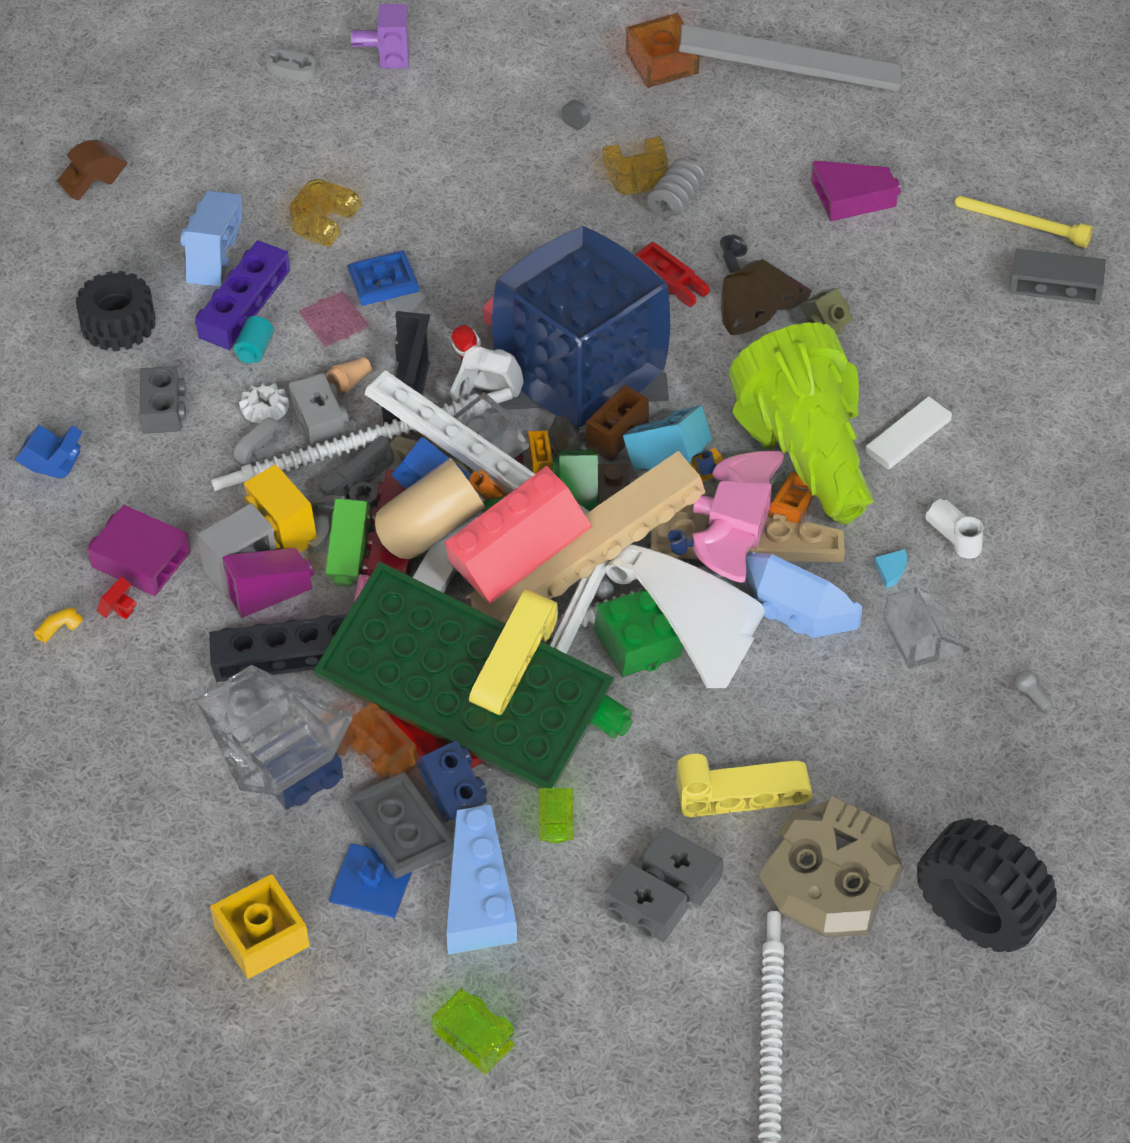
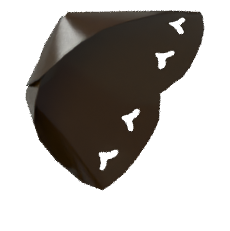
[721,259,812,335]

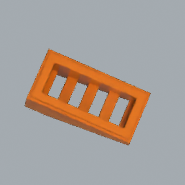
[768,471,815,524]

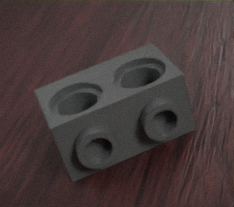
[140,366,186,434]

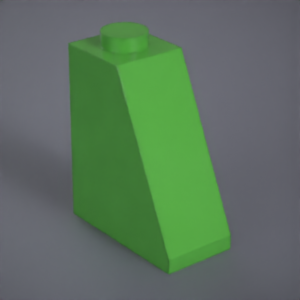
[325,498,373,587]

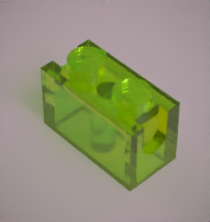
[432,988,515,1075]

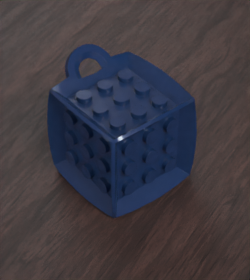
[492,226,670,427]

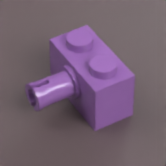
[351,4,410,69]

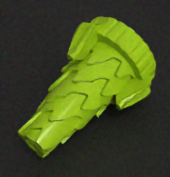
[729,322,875,525]

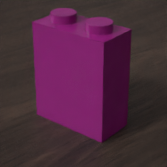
[88,504,191,596]

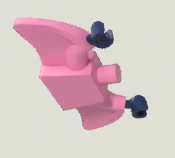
[667,450,784,582]

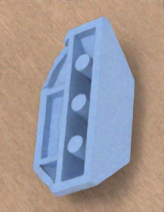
[746,551,863,638]

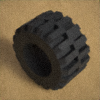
[76,271,156,351]

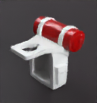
[450,325,523,403]

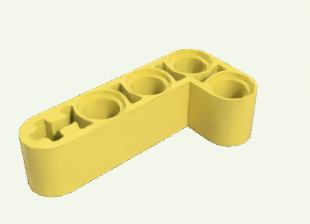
[469,589,558,715]
[676,754,813,818]

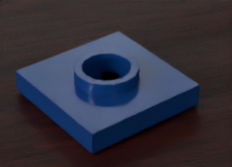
[347,250,420,306]

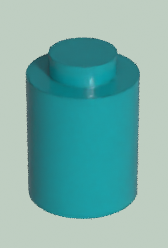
[234,316,274,364]

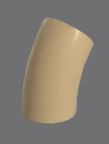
[375,458,486,559]

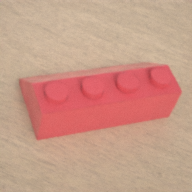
[444,466,591,605]

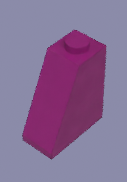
[811,161,901,222]
[222,548,314,618]

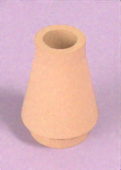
[325,357,372,394]

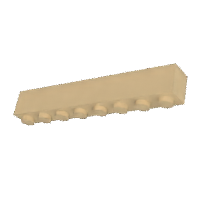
[465,451,706,624]

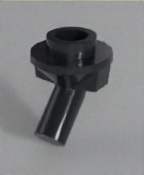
[719,235,748,273]

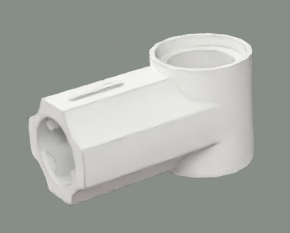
[926,498,983,559]

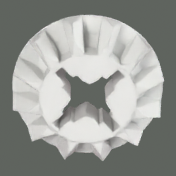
[239,382,289,424]

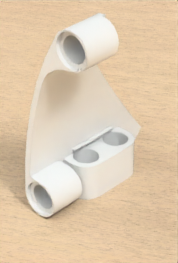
[605,544,765,688]

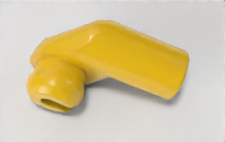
[34,607,83,643]

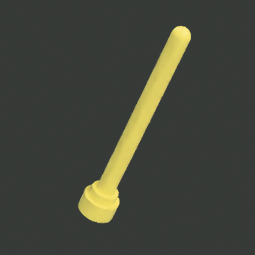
[954,196,1093,249]

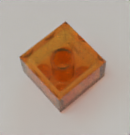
[626,12,700,88]

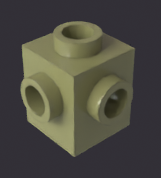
[800,288,853,335]

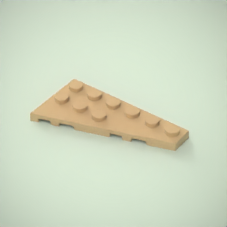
[651,503,845,563]

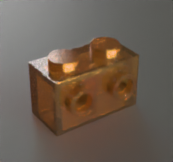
[347,702,419,779]

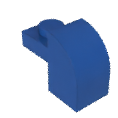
[14,424,83,478]

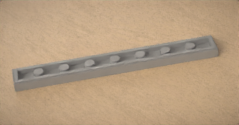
[679,24,902,91]

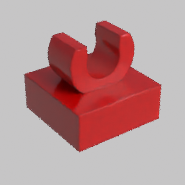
[96,577,137,620]

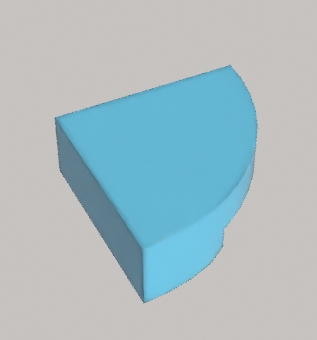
[874,549,907,588]

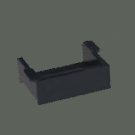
[377,311,431,431]

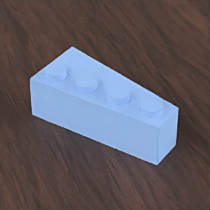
[446,804,517,954]

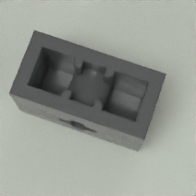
[642,827,723,906]
[605,862,687,942]

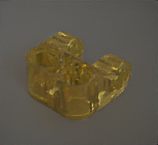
[602,136,668,195]
[289,179,362,247]

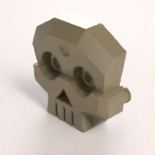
[759,795,904,938]

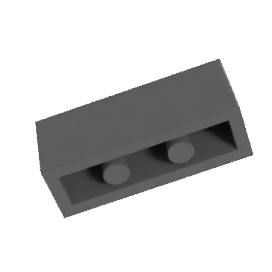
[1010,248,1106,305]

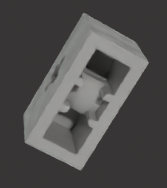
[289,373,349,446]

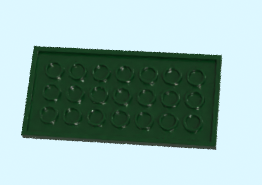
[313,561,614,795]

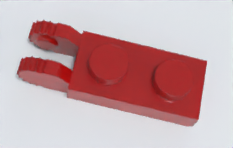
[635,241,710,307]

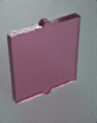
[299,292,368,347]

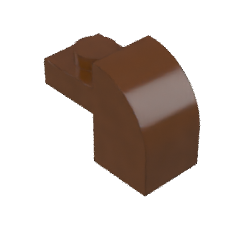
[57,140,128,200]

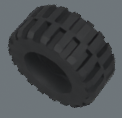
[917,818,1057,952]

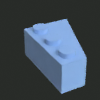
[181,191,242,287]

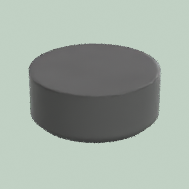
[562,100,590,130]

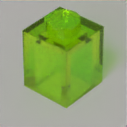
[539,788,574,844]

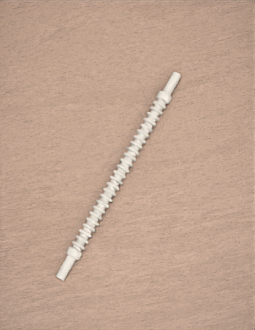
[211,387,513,491]
[758,911,784,1143]

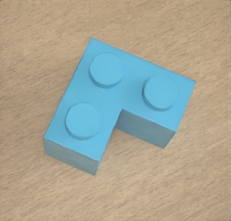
[623,405,712,472]

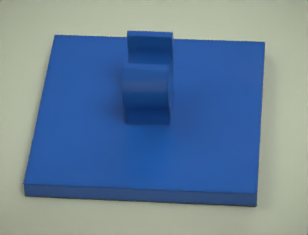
[329,843,412,918]

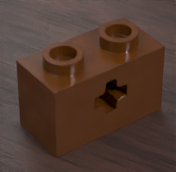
[586,385,649,460]

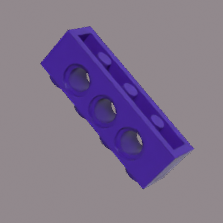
[195,240,290,350]

